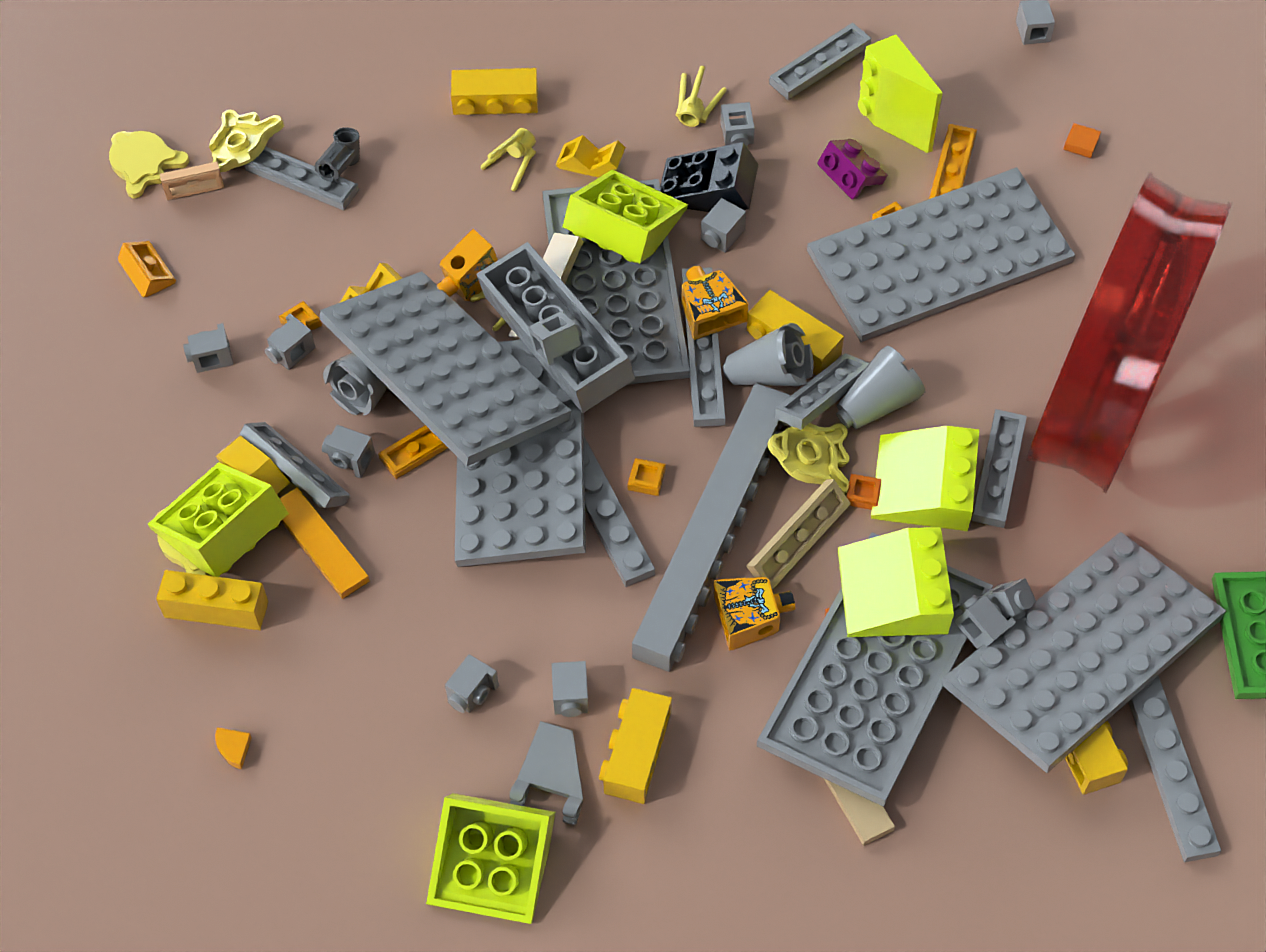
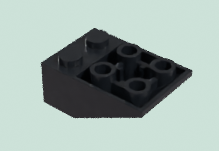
[660,142,759,212]

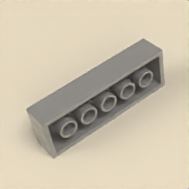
[476,242,635,413]

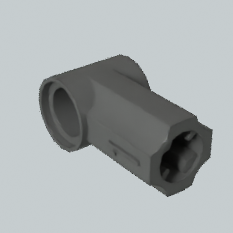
[315,127,360,182]

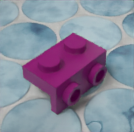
[817,139,888,199]

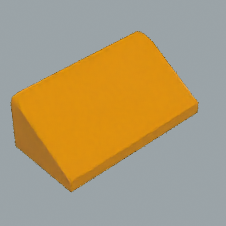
[118,241,176,297]

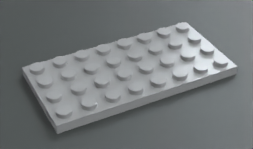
[807,167,1075,342]
[542,179,690,384]
[320,271,571,466]
[455,339,586,567]
[942,532,1226,773]
[757,533,993,807]

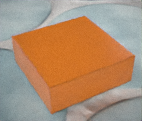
[1063,123,1101,158]
[846,474,881,510]

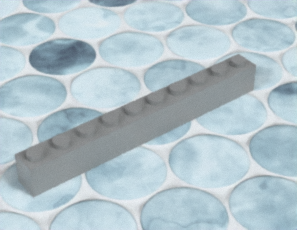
[632,383,790,672]

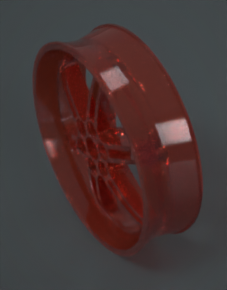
[1026,172,1232,494]

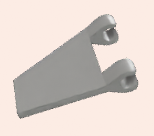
[510,721,583,825]

